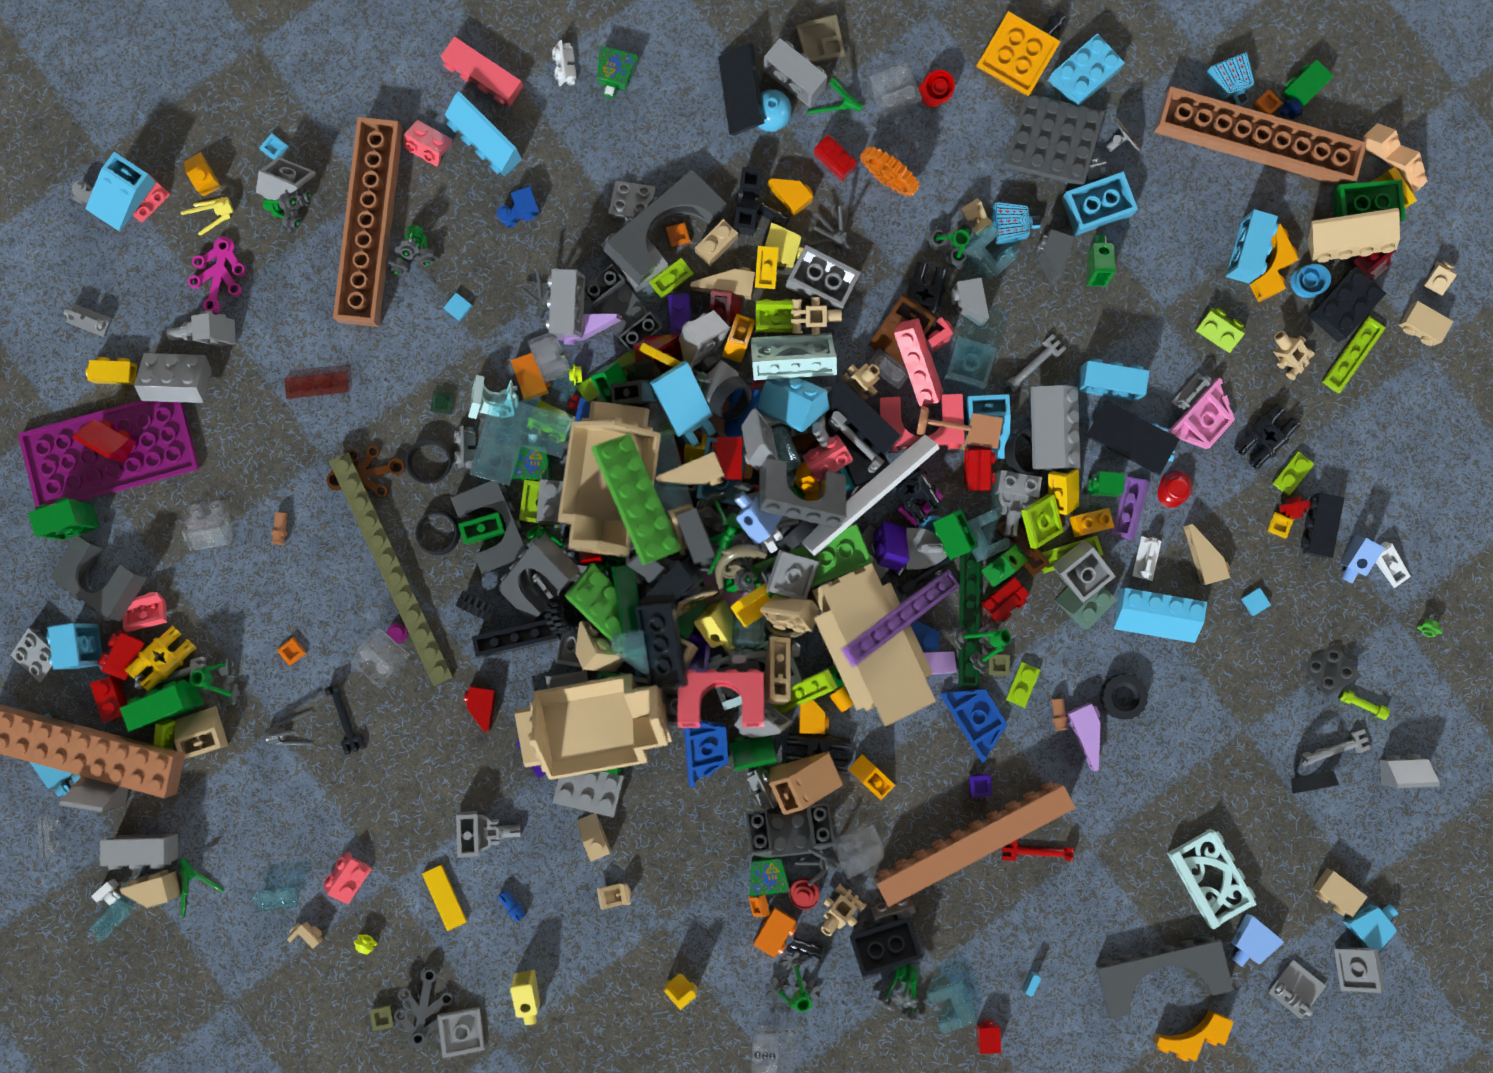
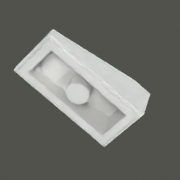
[1375,542,1411,588]

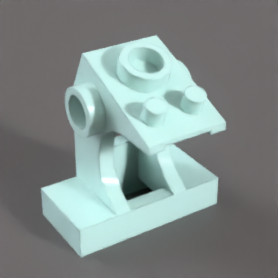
[468,375,519,419]

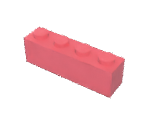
[441,37,524,106]
[894,318,944,406]

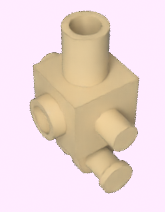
[791,297,842,335]
[1273,331,1315,380]
[839,363,880,401]
[821,883,866,936]

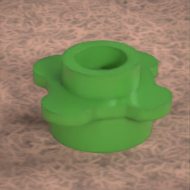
[1417,619,1443,637]

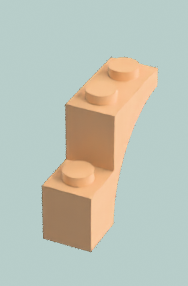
[1363,123,1427,194]

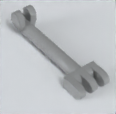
[1005,334,1067,392]
[812,386,832,447]
[828,411,885,473]
[727,639,800,664]
[135,657,206,690]
[1299,729,1372,766]

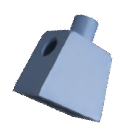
[735,492,782,545]
[1340,535,1385,584]
[1231,913,1284,967]

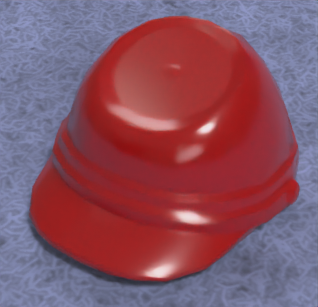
[918,70,955,107]
[1157,471,1192,508]

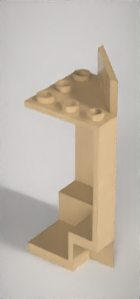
[558,401,661,558]
[812,563,936,727]
[515,674,672,780]

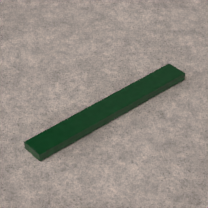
[958,523,981,687]

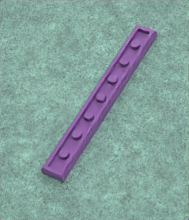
[841,569,959,667]

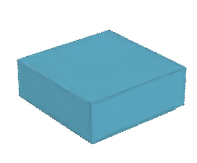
[259,133,289,160]
[443,293,473,322]
[1241,588,1271,616]
[1022,971,1041,997]

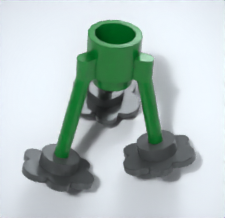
[954,624,1011,674]

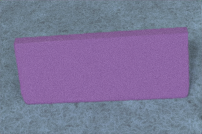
[1111,476,1150,541]

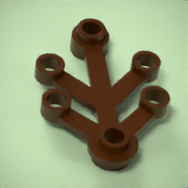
[327,445,406,498]

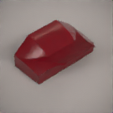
[1350,250,1396,280]
[710,289,742,331]

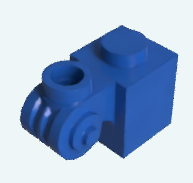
[497,186,540,228]

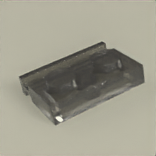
[622,356,662,381]

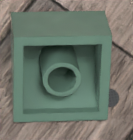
[1054,586,1117,629]

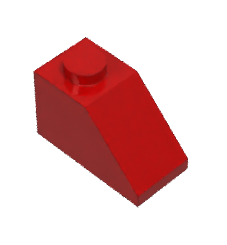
[464,686,497,732]

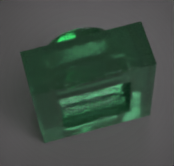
[430,391,454,414]

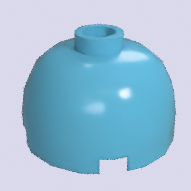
[758,89,792,132]

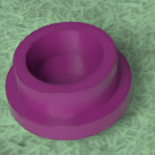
[387,623,408,644]

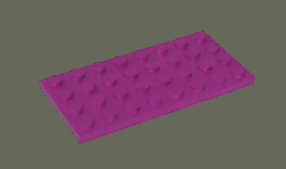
[18,400,200,507]

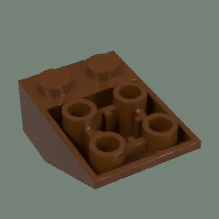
[868,293,936,367]

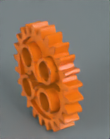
[860,146,920,197]

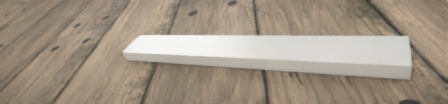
[801,435,939,556]

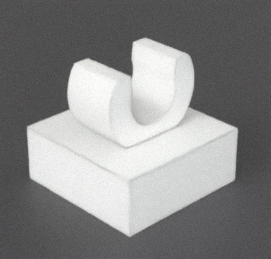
[763,527,783,553]
[91,879,121,905]

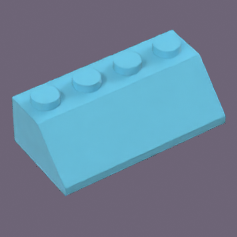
[445,91,522,177]
[1114,588,1207,643]

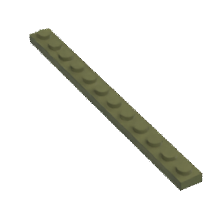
[329,453,453,686]

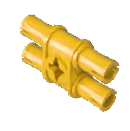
[124,626,196,692]

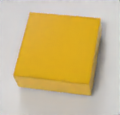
[1266,512,1294,539]

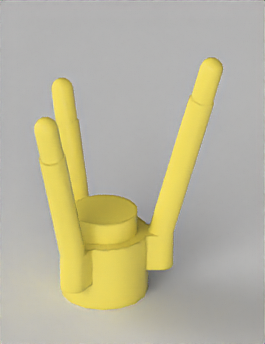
[181,197,234,235]

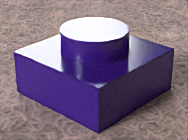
[969,774,992,797]

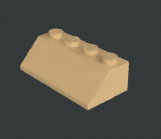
[1308,208,1400,263]

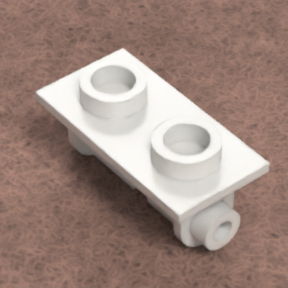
[552,40,577,86]
[1132,536,1161,581]

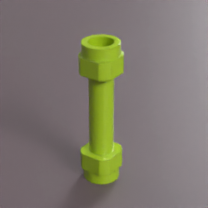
[1338,688,1390,720]

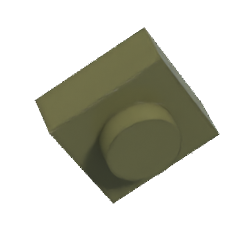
[988,655,1010,676]
[369,1004,395,1031]

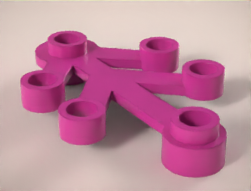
[188,237,246,314]

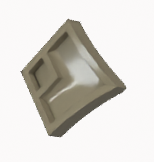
[795,15,845,63]

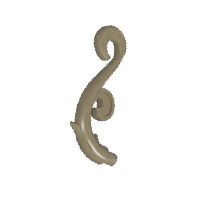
[701,544,767,604]

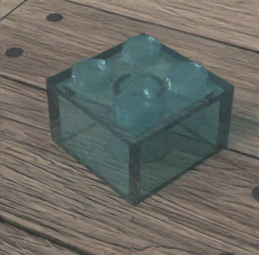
[944,336,998,391]

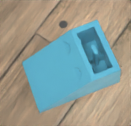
[85,152,156,232]
[965,394,1010,459]

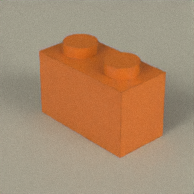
[510,352,551,401]
[753,906,797,958]

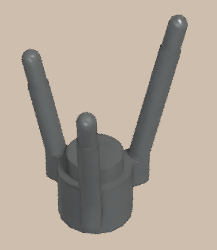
[265,709,314,746]

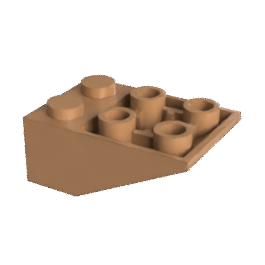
[769,751,843,815]

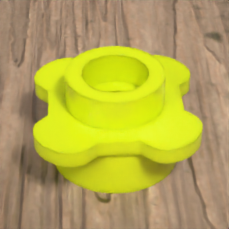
[569,364,582,386]
[354,934,377,954]

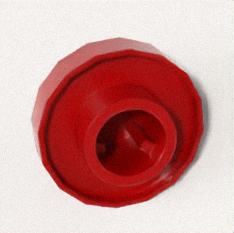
[1279,497,1311,519]
[789,878,820,910]

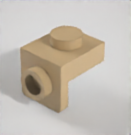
[960,198,994,235]
[1424,261,1457,296]
[597,883,632,910]
[287,922,324,949]

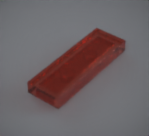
[285,372,349,399]

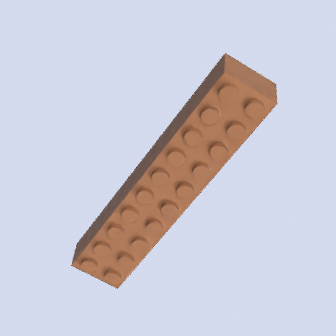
[1154,86,1367,186]
[333,117,403,327]
[0,704,186,798]
[873,781,1075,907]

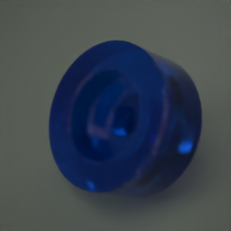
[1280,97,1302,119]

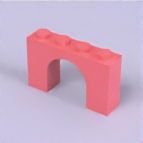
[880,394,965,452]
[678,669,764,728]

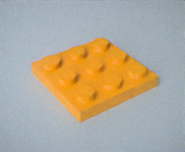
[976,11,1061,96]

